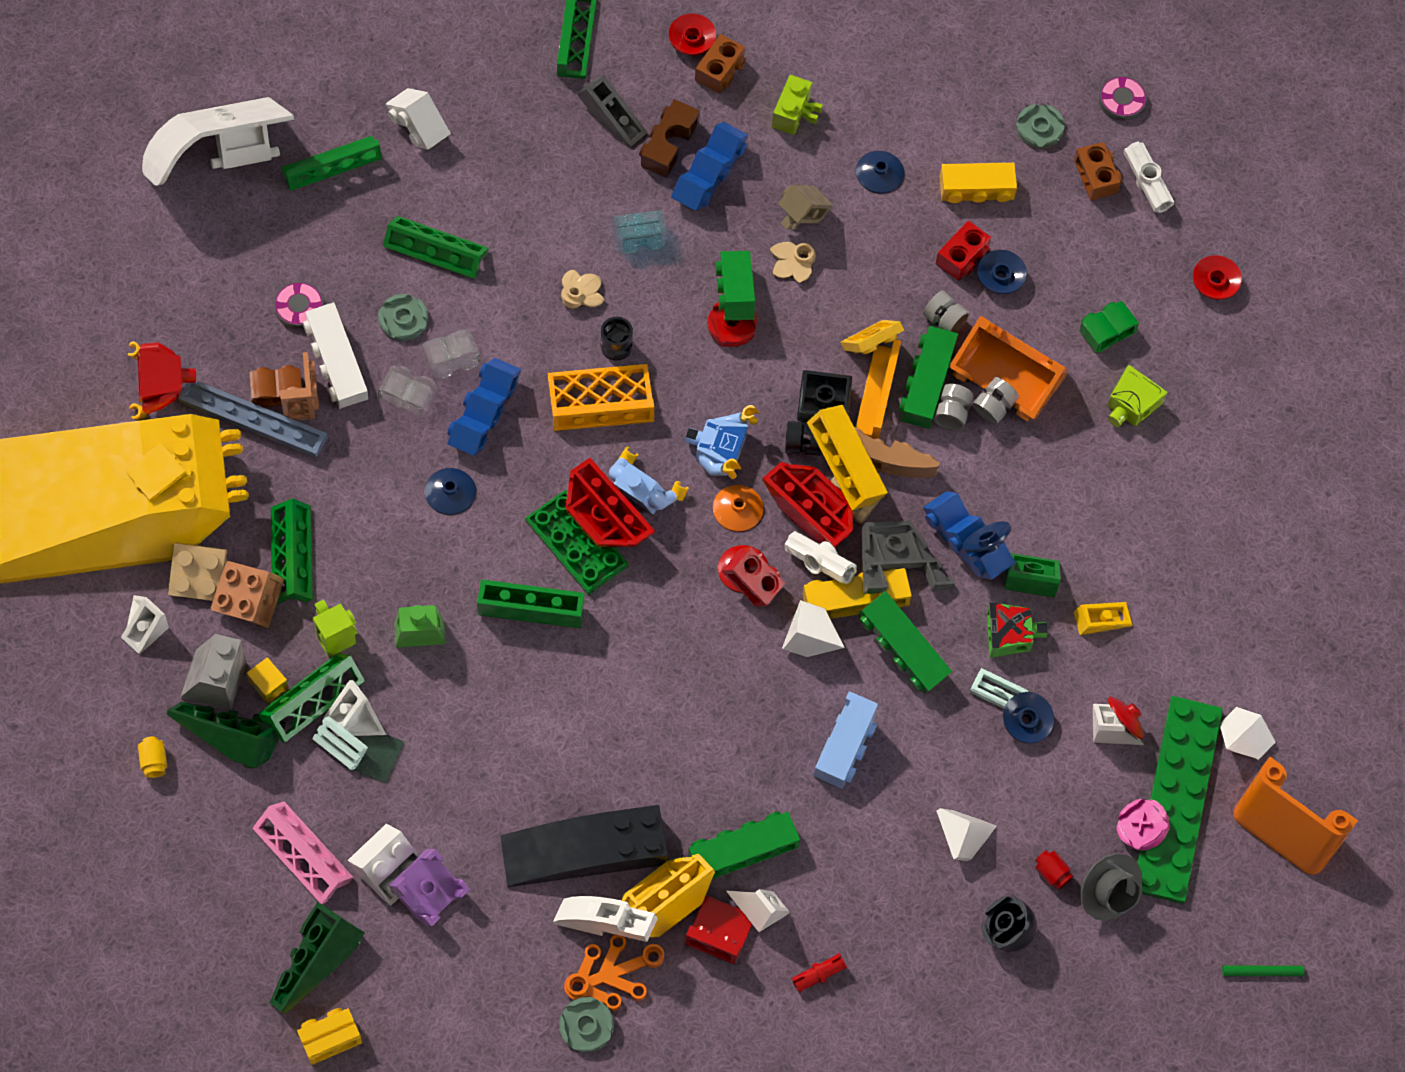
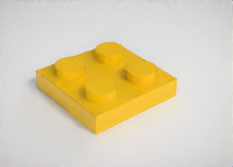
[840,320,904,354]

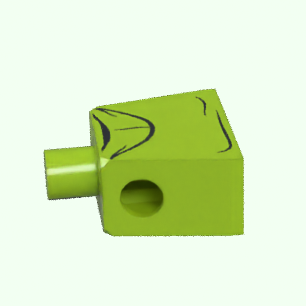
[1107,365,1167,427]

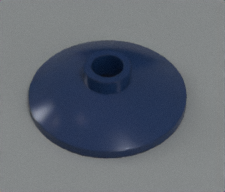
[856,151,904,194]
[977,250,1027,294]
[425,468,476,515]
[963,521,1011,553]
[1003,692,1054,744]

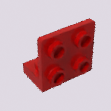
[685,896,752,965]

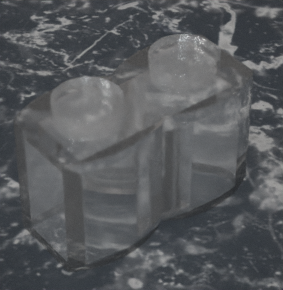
[422,329,481,378]
[378,366,437,418]

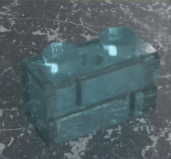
[613,210,667,253]

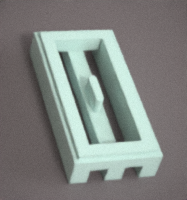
[970,668,1028,709]
[312,716,368,770]

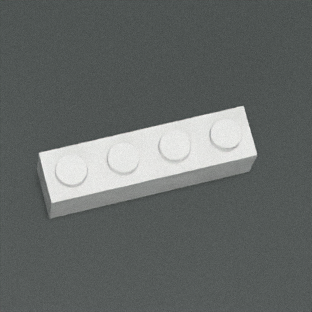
[303,302,368,409]

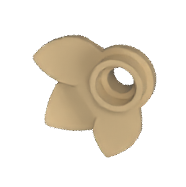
[770,242,816,283]
[561,270,605,308]

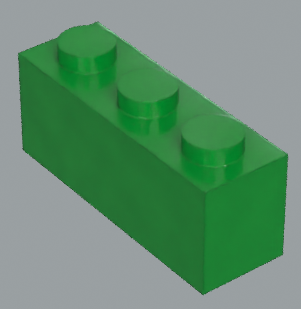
[715,251,755,320]

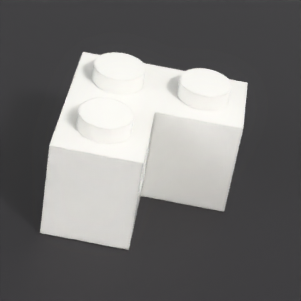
[385,88,451,150]

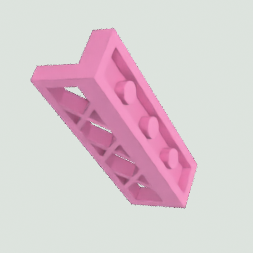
[252,802,353,904]

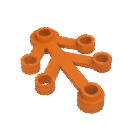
[564,935,664,1011]

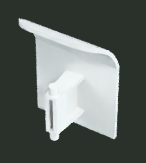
[142,97,294,185]

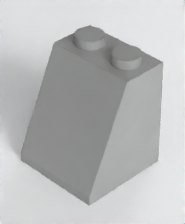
[180,634,247,710]

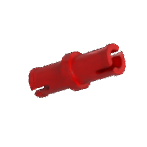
[791,953,847,993]

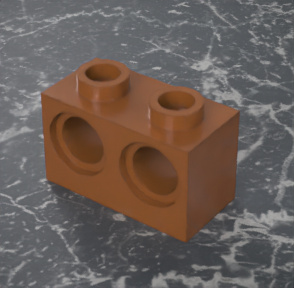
[695,34,746,94]
[1074,142,1122,201]

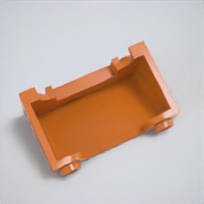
[949,315,1070,421]
[1233,757,1358,875]

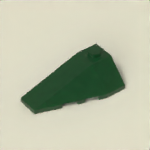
[167,702,286,768]
[270,902,365,1014]

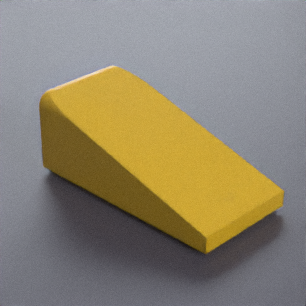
[1074,602,1133,635]

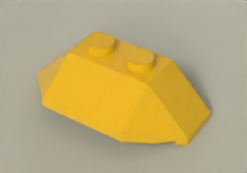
[622,854,715,937]

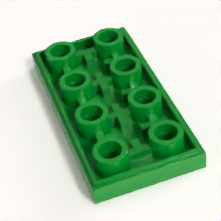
[525,490,629,595]

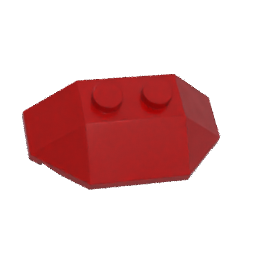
[565,458,655,547]
[762,462,853,548]

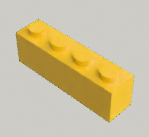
[807,405,888,511]
[802,568,912,619]

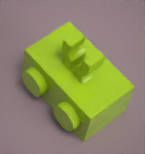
[772,75,823,135]
[313,599,358,658]

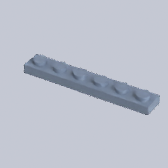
[178,380,328,458]

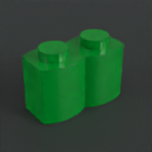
[1079,301,1139,353]

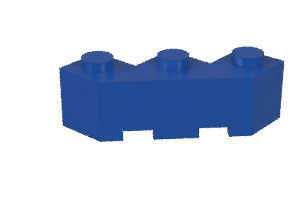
[671,122,748,211]
[447,357,522,456]
[923,491,1015,580]

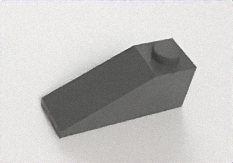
[577,75,648,147]

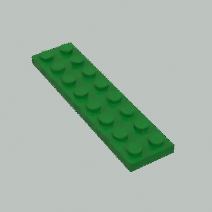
[1137,696,1223,904]

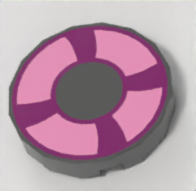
[1099,76,1147,121]
[274,281,324,329]

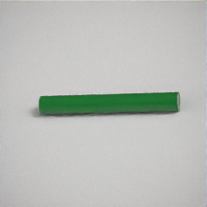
[1222,965,1304,976]

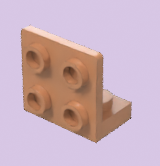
[280,352,319,420]
[211,561,285,628]

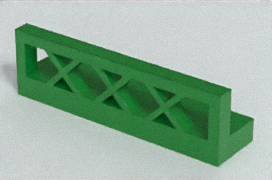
[557,0,597,79]
[281,136,381,191]
[383,216,489,278]
[271,498,313,603]
[258,653,365,742]

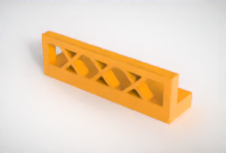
[856,339,901,439]

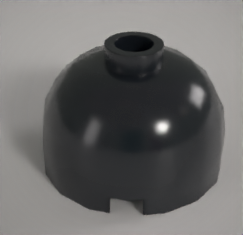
[981,896,1037,952]

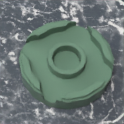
[1016,104,1064,149]
[378,294,428,341]
[559,997,614,1053]

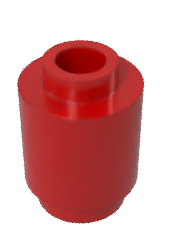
[1035,850,1074,890]

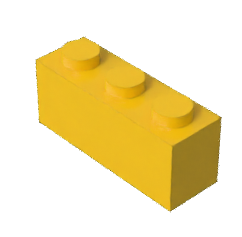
[939,163,1017,203]

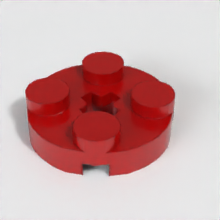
[707,302,757,347]

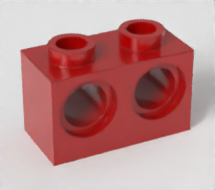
[935,220,991,281]
[722,547,785,607]

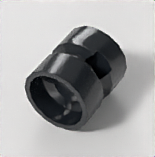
[600,317,633,361]
[785,421,821,456]

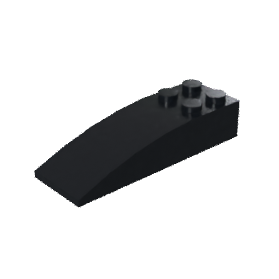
[500,805,668,887]

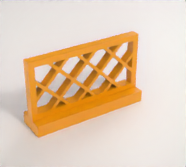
[548,364,654,431]

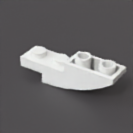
[553,896,657,942]

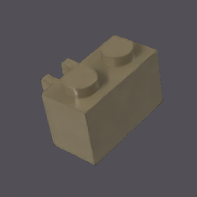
[778,185,833,230]

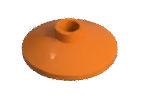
[713,485,764,532]

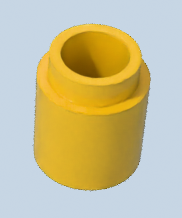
[138,737,167,778]

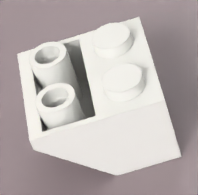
[347,824,419,906]

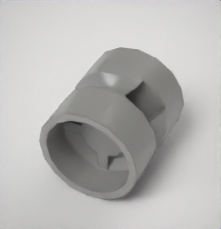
[923,290,970,333]
[972,377,1020,425]
[933,384,974,431]

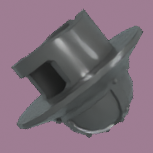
[1081,853,1142,921]

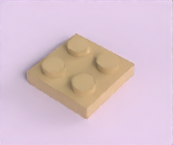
[168,543,227,601]

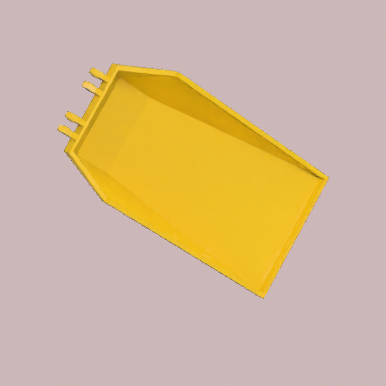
[0,414,249,584]

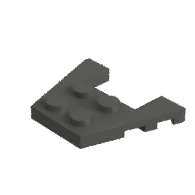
[862,521,955,594]

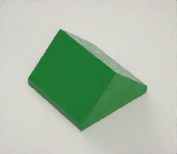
[1004,553,1060,598]

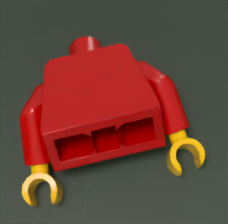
[128,342,196,420]

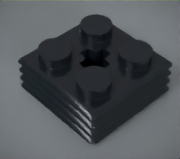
[797,370,852,422]

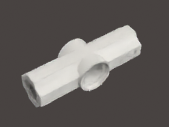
[1123,141,1174,213]
[785,531,857,585]

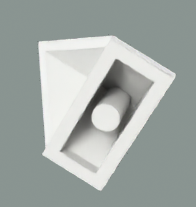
[121,595,169,654]
[782,600,845,657]
[324,680,386,737]
[1093,704,1144,745]
[1219,707,1275,760]
[937,808,996,861]
[727,889,790,932]

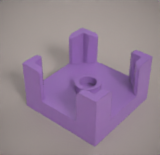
[388,849,470,927]

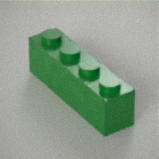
[899,325,958,429]
[477,579,584,629]
[858,591,952,693]
[688,811,800,879]

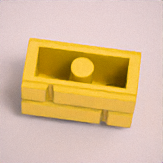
[297,1008,362,1065]

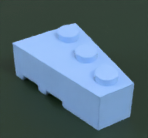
[814,691,878,789]

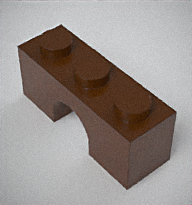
[639,99,700,178]

